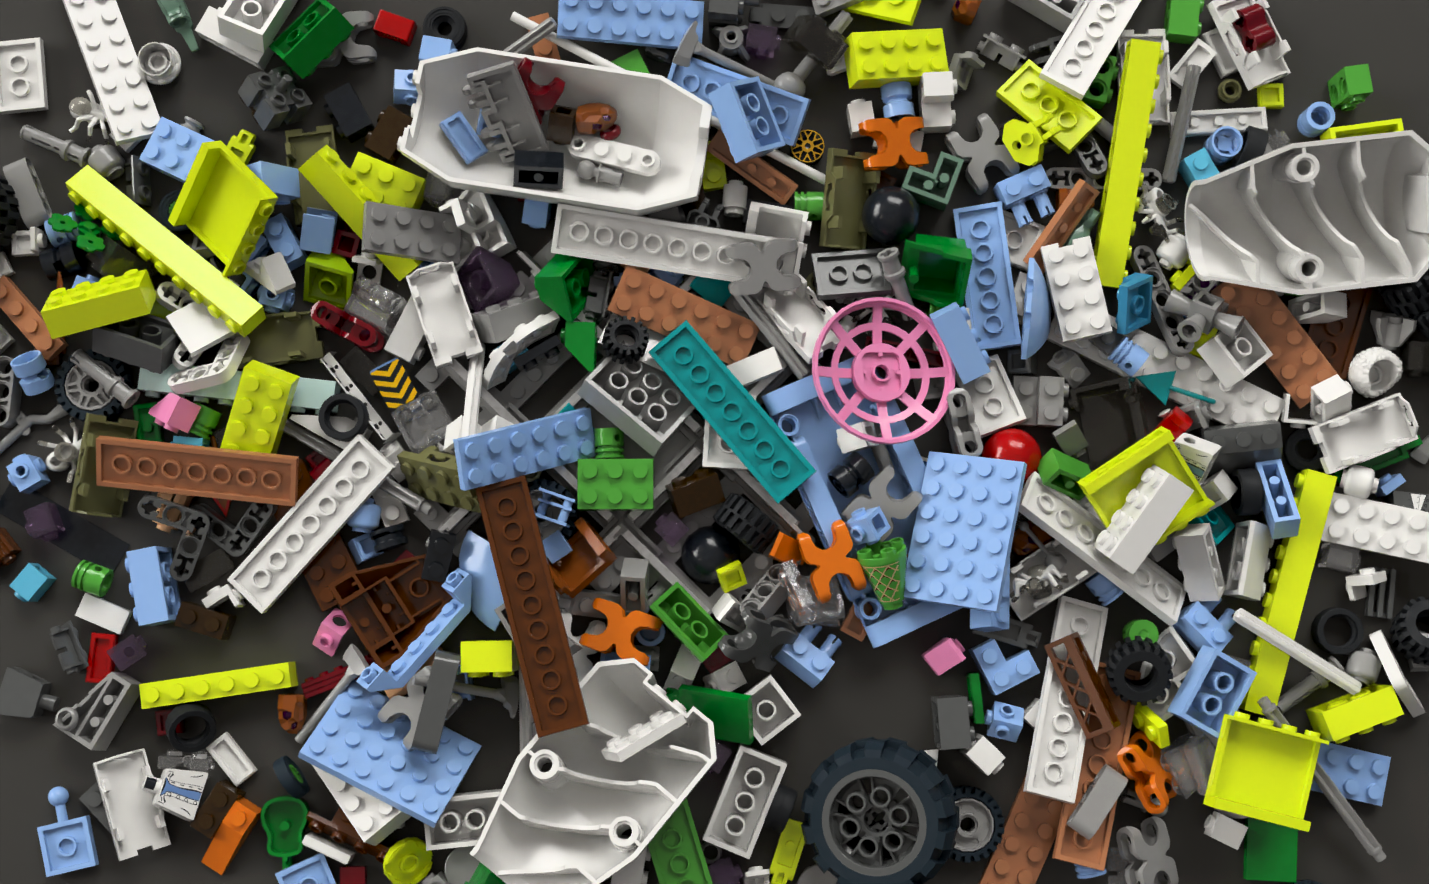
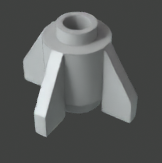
[712,25,750,65]
[1370,310,1417,350]

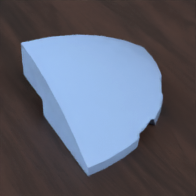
[1021,258,1052,359]
[459,530,504,631]

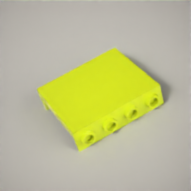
[168,140,279,277]
[1077,426,1215,545]
[1203,711,1330,832]

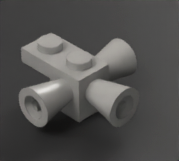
[1164,289,1245,343]

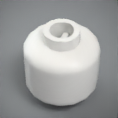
[1156,233,1189,271]
[1339,465,1379,499]

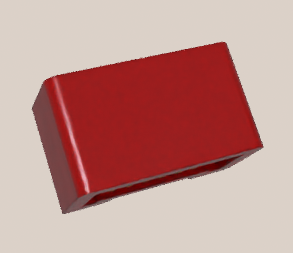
[373,9,417,47]
[1151,406,1193,442]

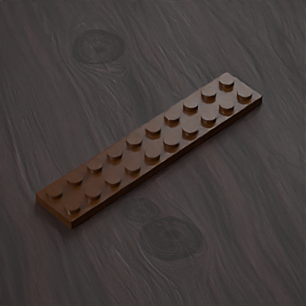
[476,475,590,738]

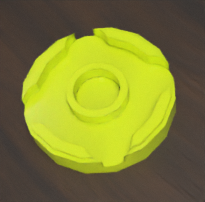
[383,837,433,884]

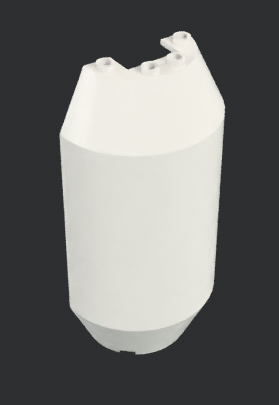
[397,47,713,216]

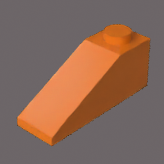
[201,797,262,875]

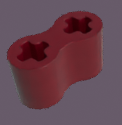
[1233,4,1276,53]

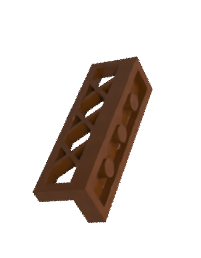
[1044,631,1121,740]

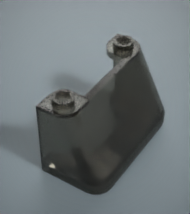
[1068,376,1150,472]

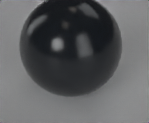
[861,186,920,245]
[681,526,740,585]

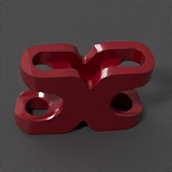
[517,57,565,125]
[311,301,385,354]

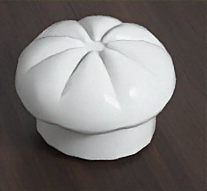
[138,42,181,85]

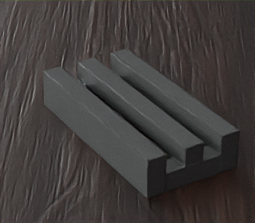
[1364,567,1396,619]

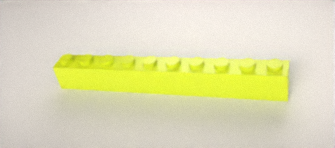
[1094,38,1164,289]
[65,165,266,337]
[1239,469,1337,716]

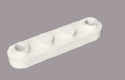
[567,134,661,177]

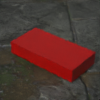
[85,632,119,683]

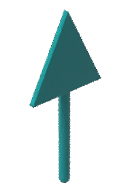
[1136,371,1216,405]

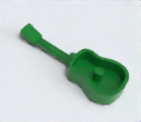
[261,795,310,870]

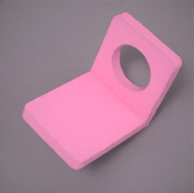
[312,608,352,657]

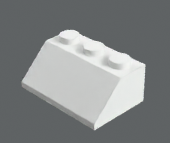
[1223,520,1274,601]

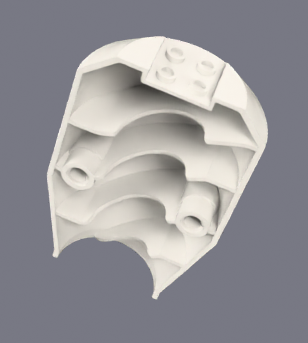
[1184,130,1429,295]
[469,658,717,884]

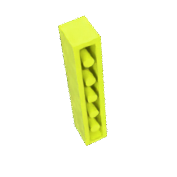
[298,144,423,281]
[139,661,298,709]

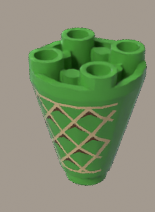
[856,537,907,610]

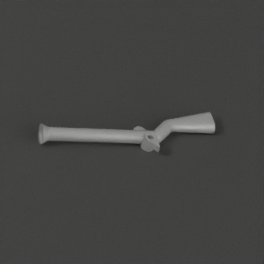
[0,404,69,454]

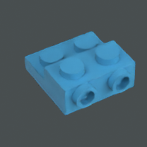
[1116,272,1153,335]

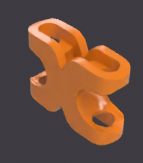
[858,117,929,171]
[796,519,867,604]
[579,598,663,666]
[1117,731,1180,814]

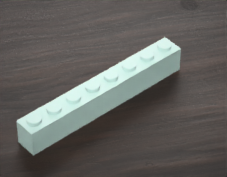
[137,364,341,415]

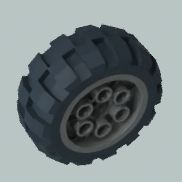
[801,737,960,884]

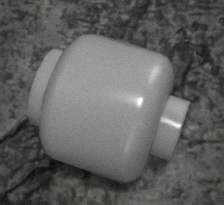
[88,144,126,181]
[1345,648,1382,687]

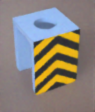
[370,357,419,411]

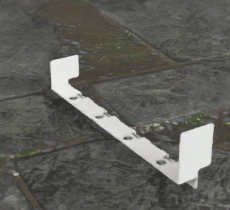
[320,352,402,444]

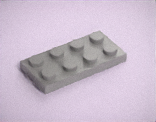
[361,201,461,266]

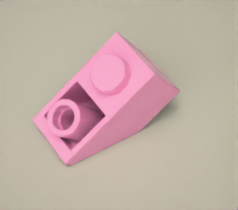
[148,392,201,434]
[921,637,966,676]

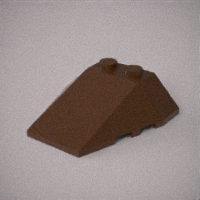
[328,554,452,669]

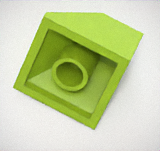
[303,252,354,313]

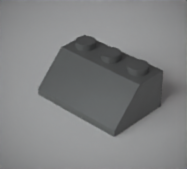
[92,314,181,374]
[1199,420,1283,477]

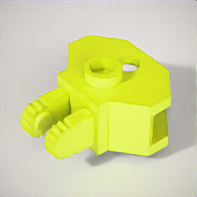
[1002,112,1062,166]

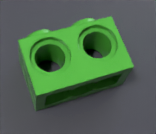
[1081,55,1119,110]
[1327,64,1373,111]

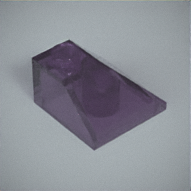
[457,246,520,312]

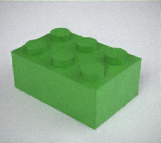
[577,459,654,511]

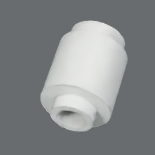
[722,180,748,217]

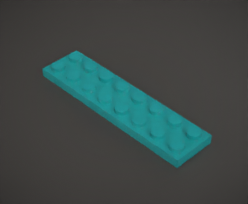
[648,320,816,504]

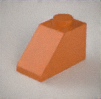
[768,531,804,568]

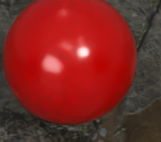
[982,428,1042,485]

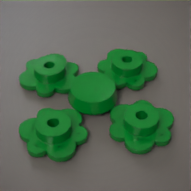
[48,204,121,253]

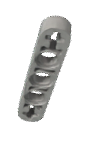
[1046,167,1162,192]
[1129,245,1194,357]

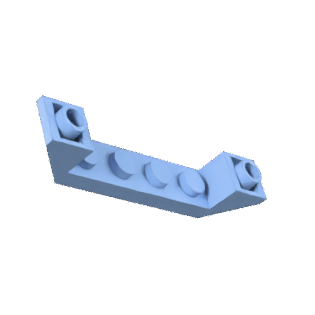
[356,568,472,692]

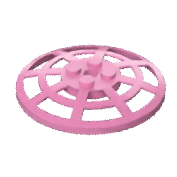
[812,297,955,445]

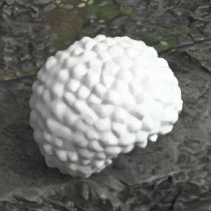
[1348,347,1403,398]

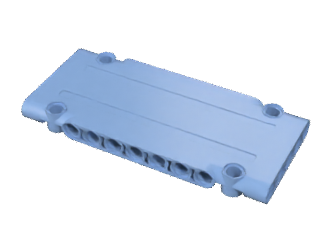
[761,357,963,648]

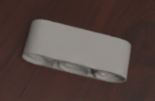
[3,157,53,229]
[0,356,22,429]
[739,563,794,627]
[1066,764,1128,840]

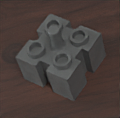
[708,0,759,28]
[238,65,313,131]

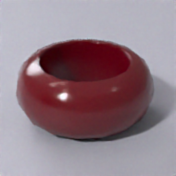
[599,124,621,141]

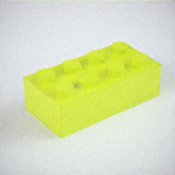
[842,28,949,89]
[40,269,156,339]
[220,360,300,454]

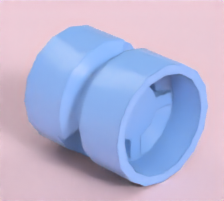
[880,81,915,122]
[1203,126,1243,165]
[10,350,55,396]

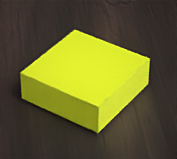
[1257,83,1284,109]
[716,560,748,593]

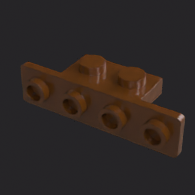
[306,807,390,864]

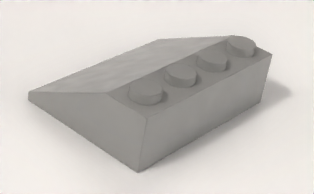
[578,340,696,457]

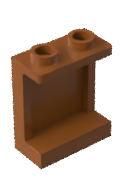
[547,517,617,599]

